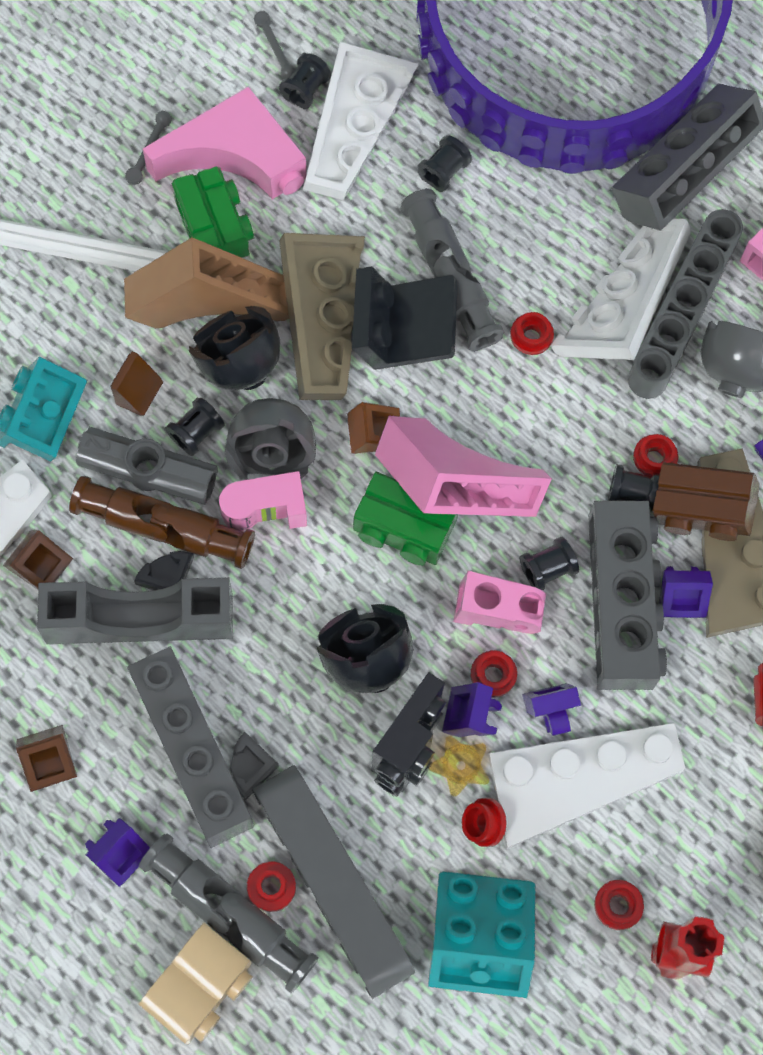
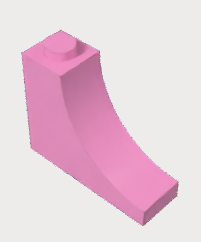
[143,87,307,199]
[375,416,552,517]

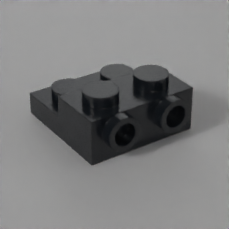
[371,672,446,797]

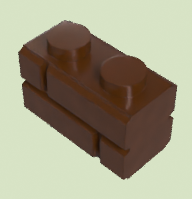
[653,462,759,541]

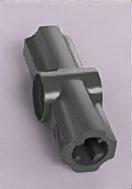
[76,426,218,505]

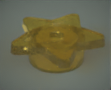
[429,736,489,797]

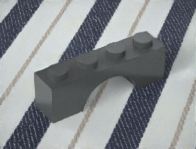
[37,577,233,644]

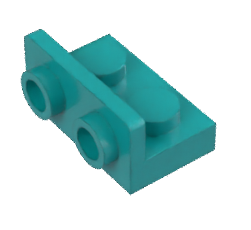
[0,356,88,462]

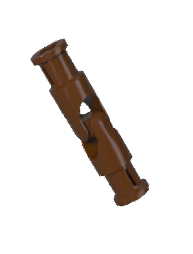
[69,476,255,569]

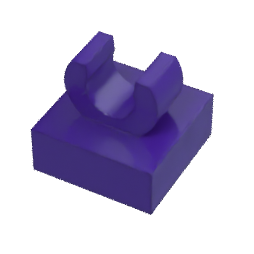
[659,566,713,618]
[442,682,502,737]
[522,683,581,736]
[85,818,151,887]

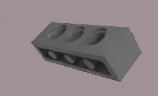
[611,83,763,231]
[588,501,667,690]
[127,646,254,849]

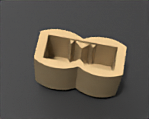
[139,923,253,1044]

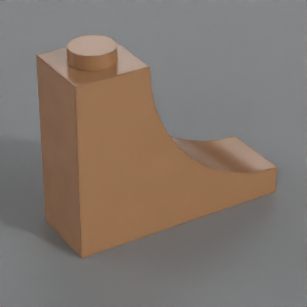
[124,237,289,329]

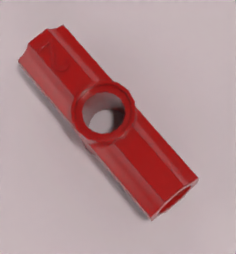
[651,916,725,979]

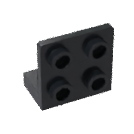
[352,266,458,370]

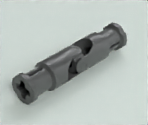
[400,188,504,352]
[139,833,319,993]

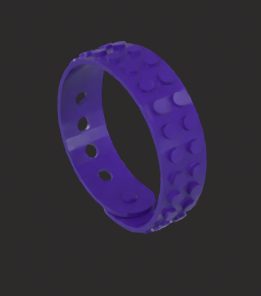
[417,0,733,174]

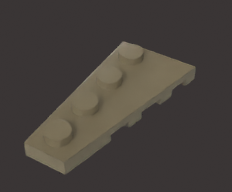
[697,448,763,638]

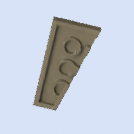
[279,233,365,400]

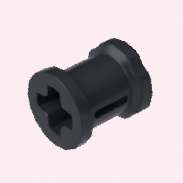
[279,53,331,109]
[417,135,472,192]
[165,397,225,456]
[608,464,660,513]
[519,537,579,591]

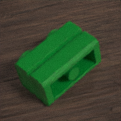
[171,166,254,258]
[353,471,458,566]

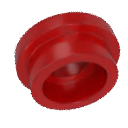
[510,312,554,355]
[633,434,679,476]
[470,650,517,697]
[462,798,507,847]
[247,861,296,912]
[594,880,644,930]

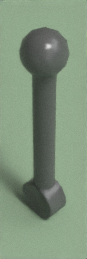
[254,11,296,79]
[125,110,172,185]

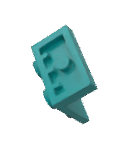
[428,871,536,998]

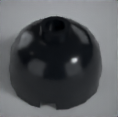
[189,306,280,390]
[317,604,414,693]

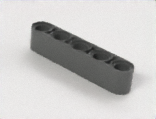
[628,209,743,399]
[252,765,415,999]

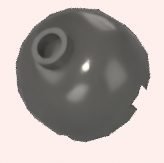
[701,321,763,398]
[224,398,316,480]

